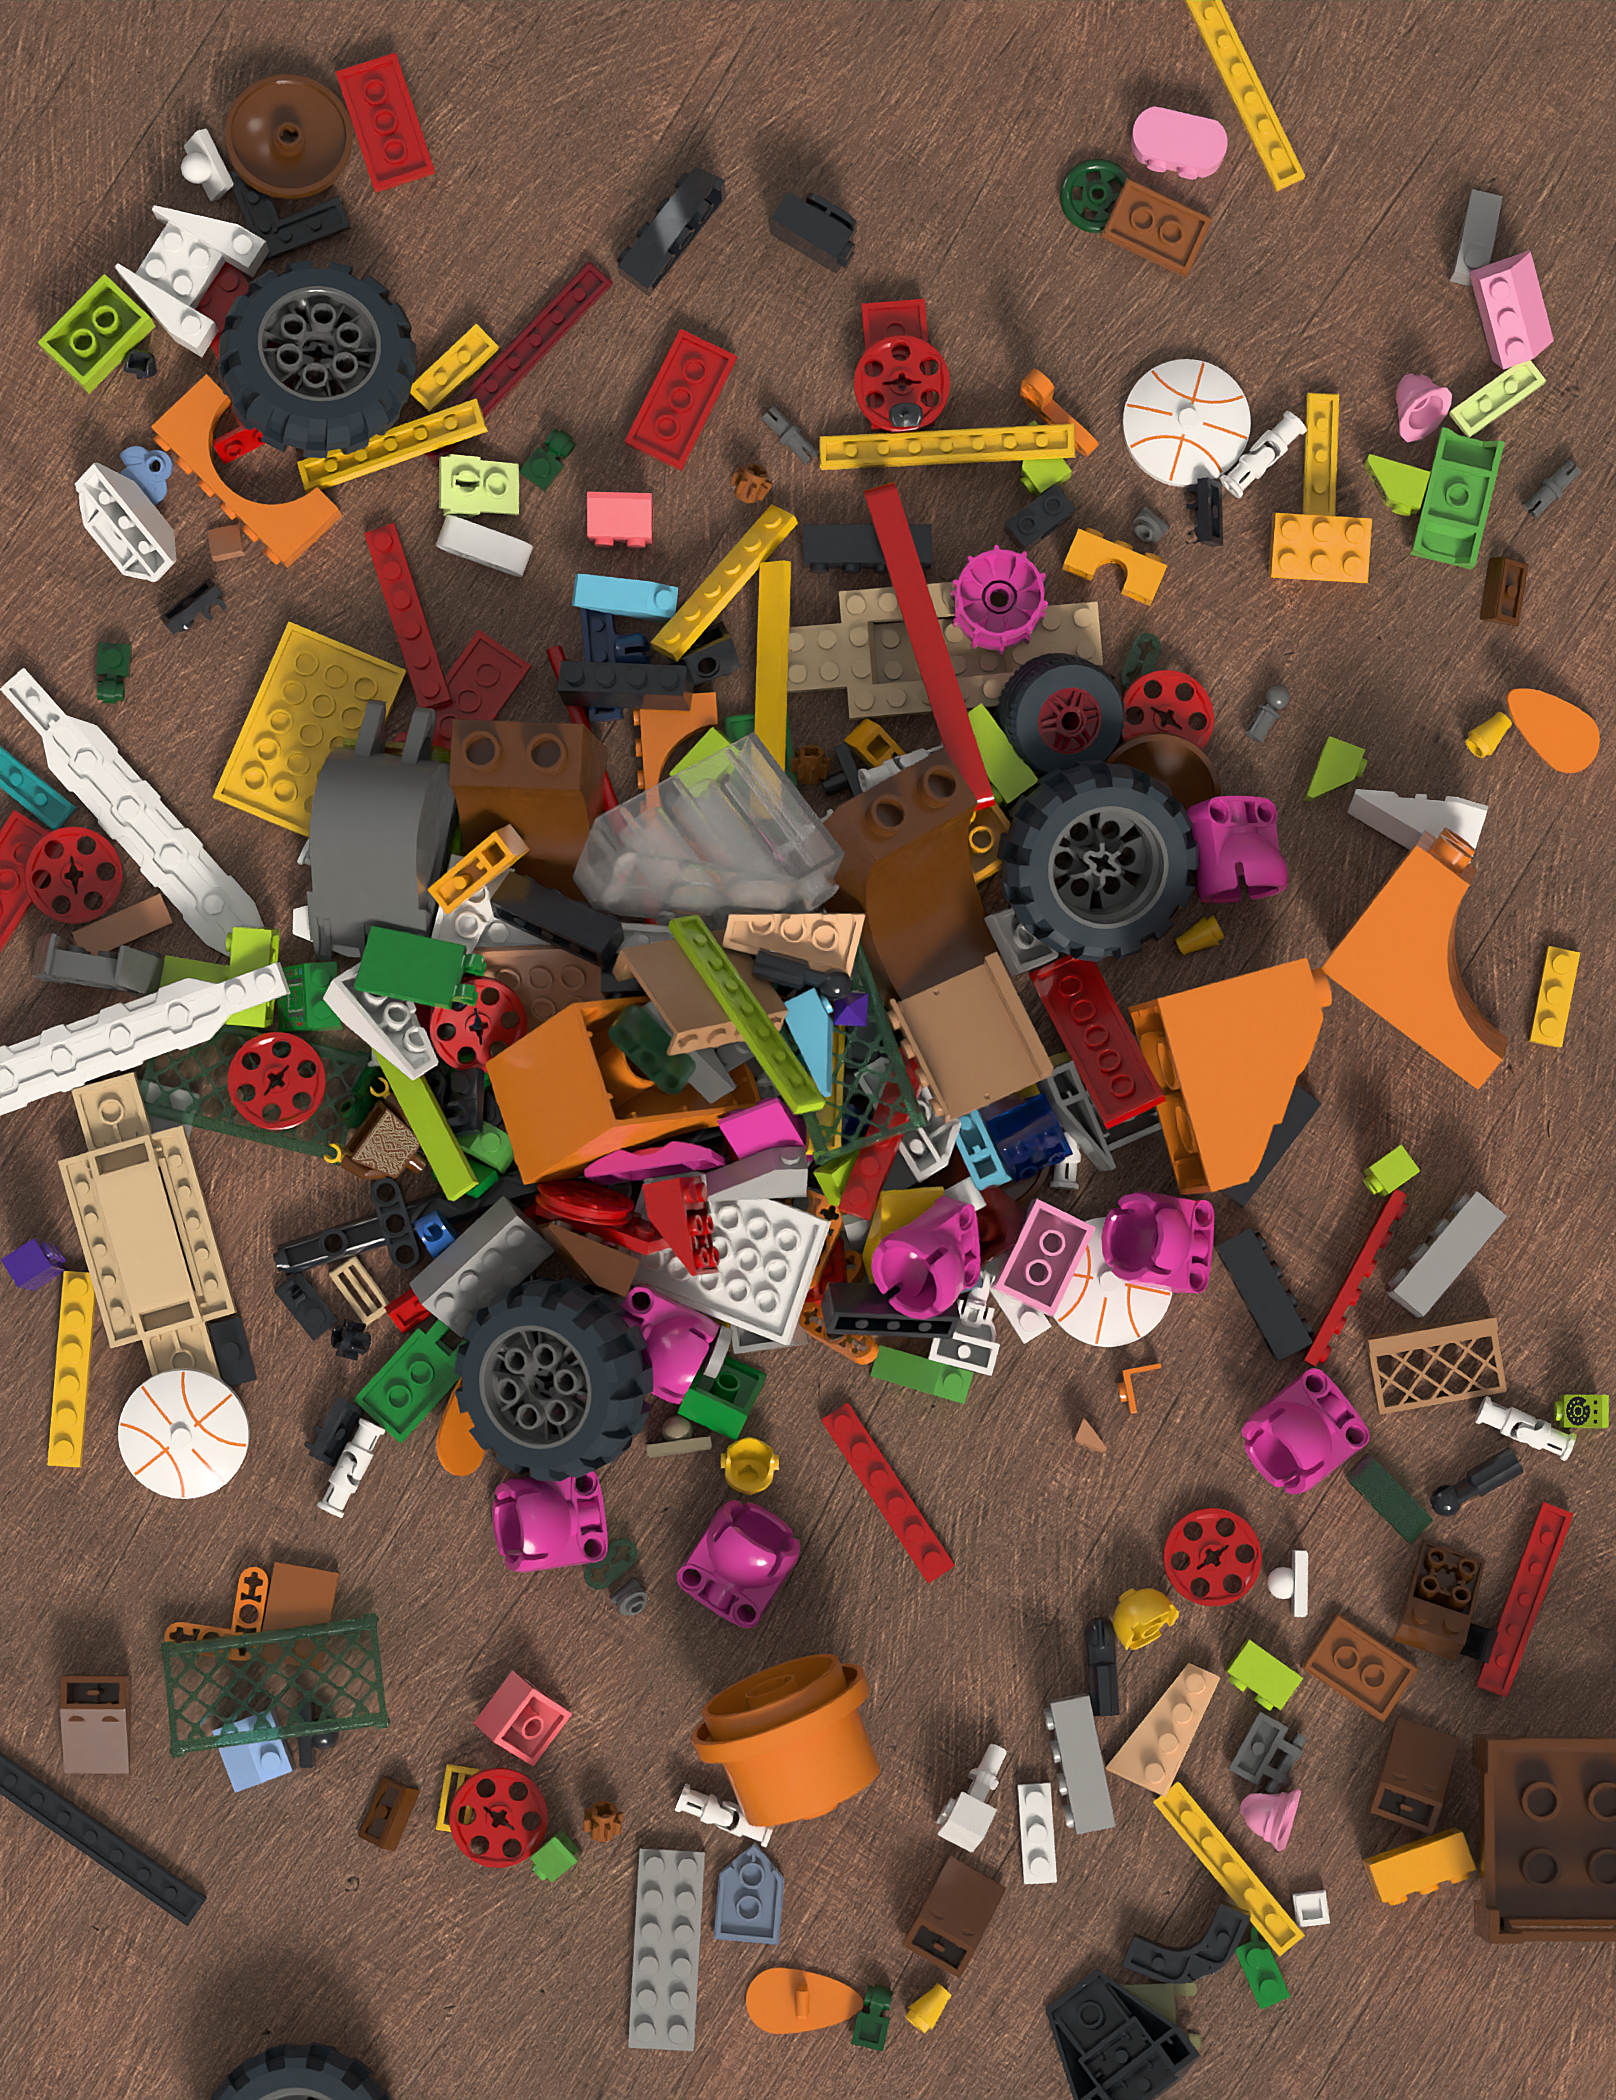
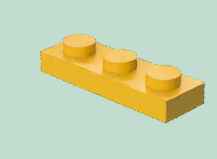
[410,324,499,414]
[1529,946,1580,1048]

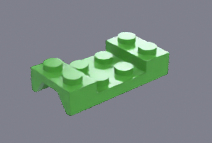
[1410,427,1505,570]

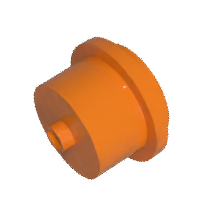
[691,1654,881,1827]

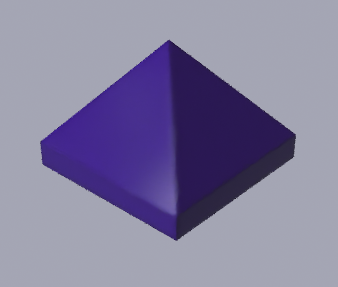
[834,992,869,1026]

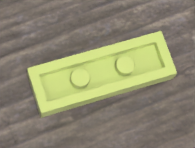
[1449,360,1546,438]

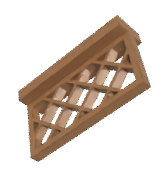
[1364,1313,1507,1415]

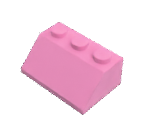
[1469,251,1554,369]

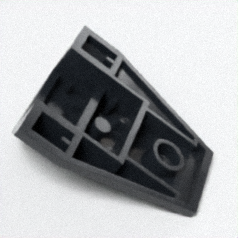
[1045,1969,1201,2100]

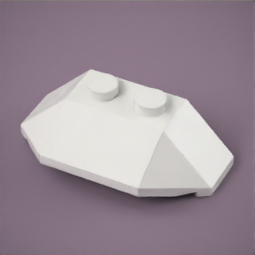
[75,462,176,582]
[854,1057,962,1182]

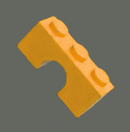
[1062,528,1167,606]

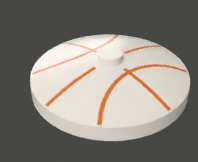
[1122,359,1251,487]
[1053,1217,1172,1347]
[118,1368,250,1499]

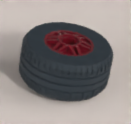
[996,653,1125,776]

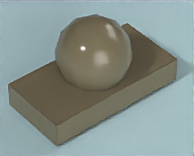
[646,1415,713,1458]

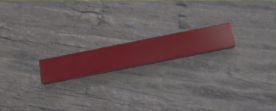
[424,261,613,467]

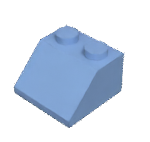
[212,1707,297,1792]

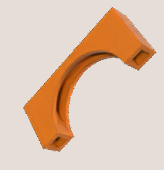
[151,374,342,568]
[633,692,729,893]

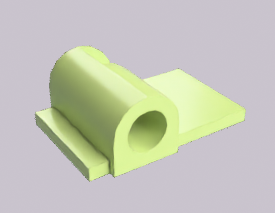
[439,454,519,518]

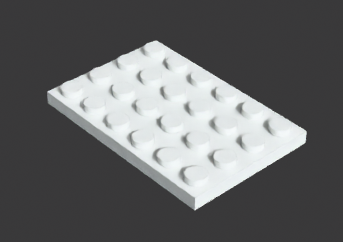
[630,1171,831,1345]

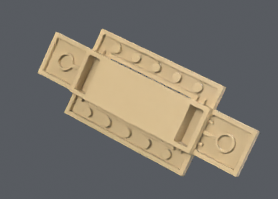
[787,582,1103,720]
[58,1072,237,1380]

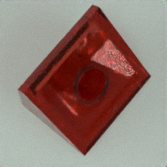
[976,1184,1028,1268]

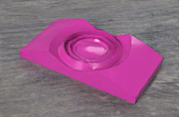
[584,1141,727,1186]

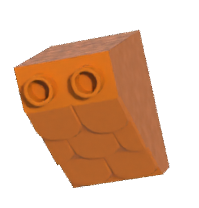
[1128,957,1332,1195]

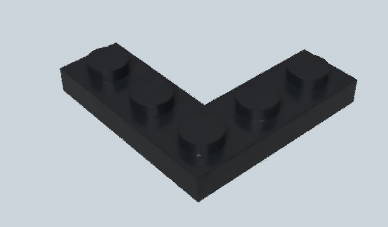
[229,171,351,264]

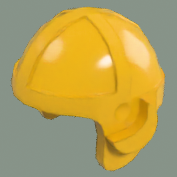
[720,1437,779,1495]

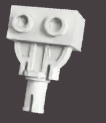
[928,1271,1000,1376]
[936,1744,1007,1852]

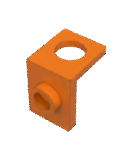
[1117,1363,1162,1414]

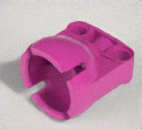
[1187,796,1289,904]
[1101,1191,1214,1293]
[872,1196,980,1319]
[621,1283,720,1404]
[1242,1368,1370,1495]
[492,1471,608,1573]
[677,1500,801,1628]

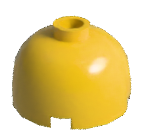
[1113,1588,1179,1650]

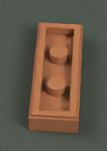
[72,894,174,956]

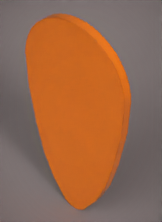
[1506,688,1600,773]
[436,1376,485,1476]
[746,1967,864,2034]

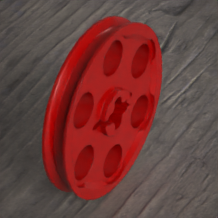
[854,335,950,432]
[1120,670,1214,750]
[24,827,123,924]
[428,976,527,1073]
[227,1032,326,1130]
[535,1179,634,1225]
[1163,1508,1262,1606]
[449,1768,548,1868]

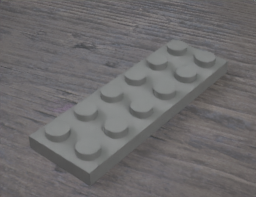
[628,1848,705,2051]

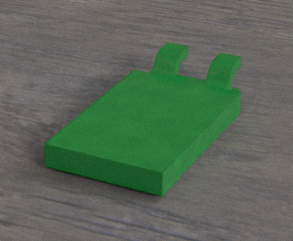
[354,926,487,1010]
[353,1320,469,1444]

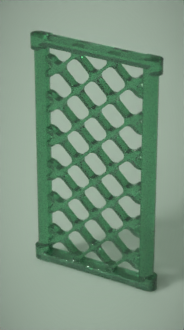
[753,933,929,1165]
[140,1022,371,1166]
[160,1613,390,1758]

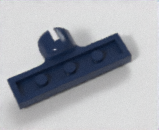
[580,608,651,723]

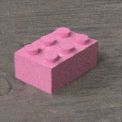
[990,1199,1096,1316]

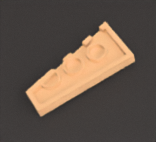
[722,913,866,977]
[1105,1663,1220,1797]

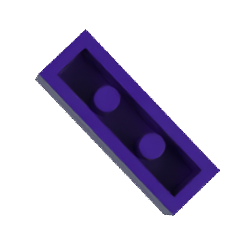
[1,1238,67,1291]

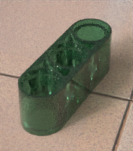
[608,1005,696,1095]
[1344,1453,1433,1544]

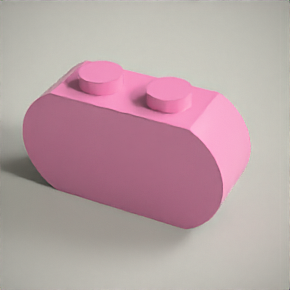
[1131,106,1227,179]

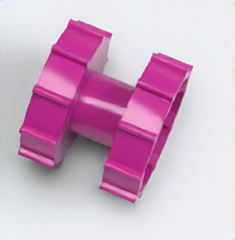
[950,545,1048,655]

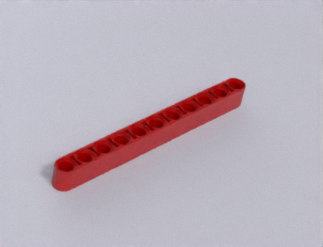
[864,481,996,812]

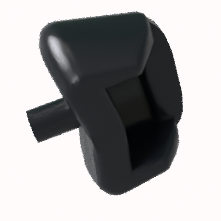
[123,349,157,379]
[889,403,923,427]

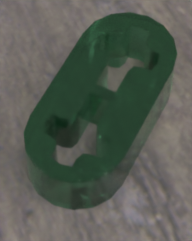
[1120,633,1161,690]
[584,1538,638,1590]

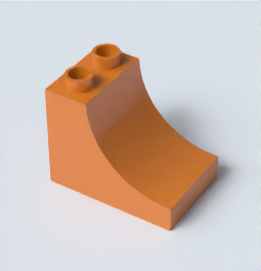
[1321,827,1509,1090]
[485,996,761,1185]

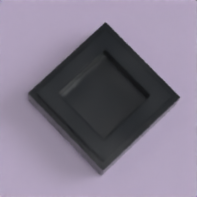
[1460,1623,1498,1663]

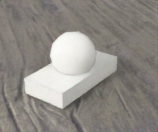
[181,129,234,201]
[1267,1550,1308,1617]

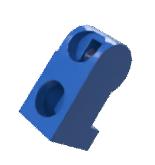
[414,1209,461,1259]

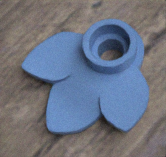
[120,446,174,506]

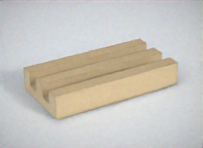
[329,1255,390,1326]

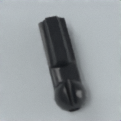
[752,947,852,1000]
[1430,1447,1523,1517]
[1084,1617,1120,1716]

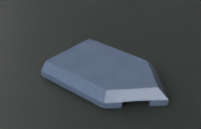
[713,1843,785,1945]

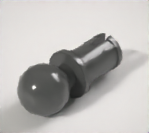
[1244,685,1290,744]

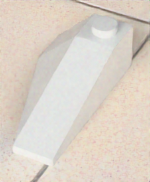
[1347,789,1488,864]
[323,962,438,1081]

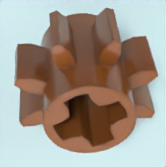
[730,463,772,503]
[790,745,831,785]
[583,1801,623,1842]

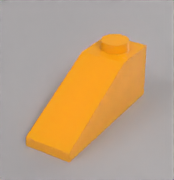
[843,718,906,769]
[427,824,530,915]

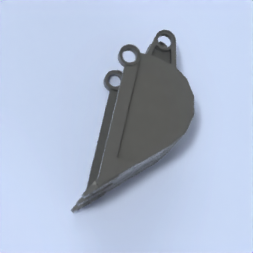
[307,699,458,961]

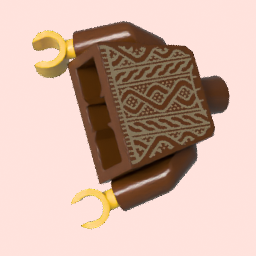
[323,1078,427,1179]

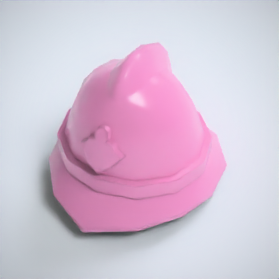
[1396,374,1452,442]
[1240,1788,1301,1851]

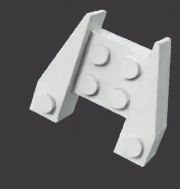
[115,205,269,357]

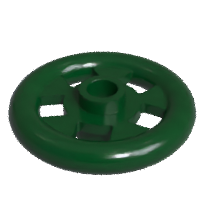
[1059,159,1131,233]

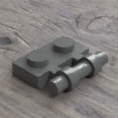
[1228,1711,1308,1794]

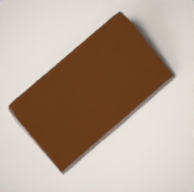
[1480,556,1529,626]
[358,1775,420,1851]

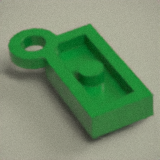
[1235,1925,1290,2010]

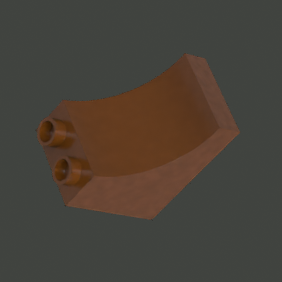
[449,719,607,912]
[791,747,1001,1011]

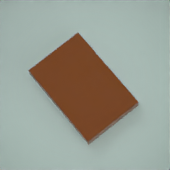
[1100,178,1213,278]
[257,1562,340,1670]
[1301,1613,1419,1723]

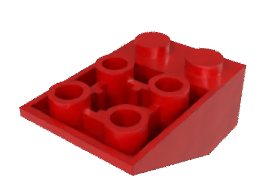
[642,1176,720,1276]

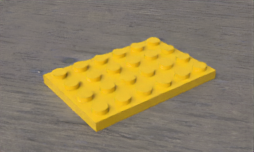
[213,622,408,838]

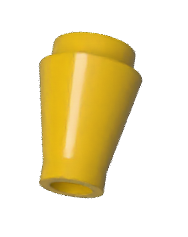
[1465,712,1512,758]
[1175,915,1225,956]
[905,1983,952,2034]

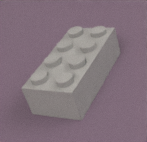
[1386,1191,1507,1318]
[409,1196,554,1338]
[1043,1693,1116,1834]

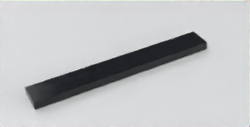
[0,1752,207,1926]

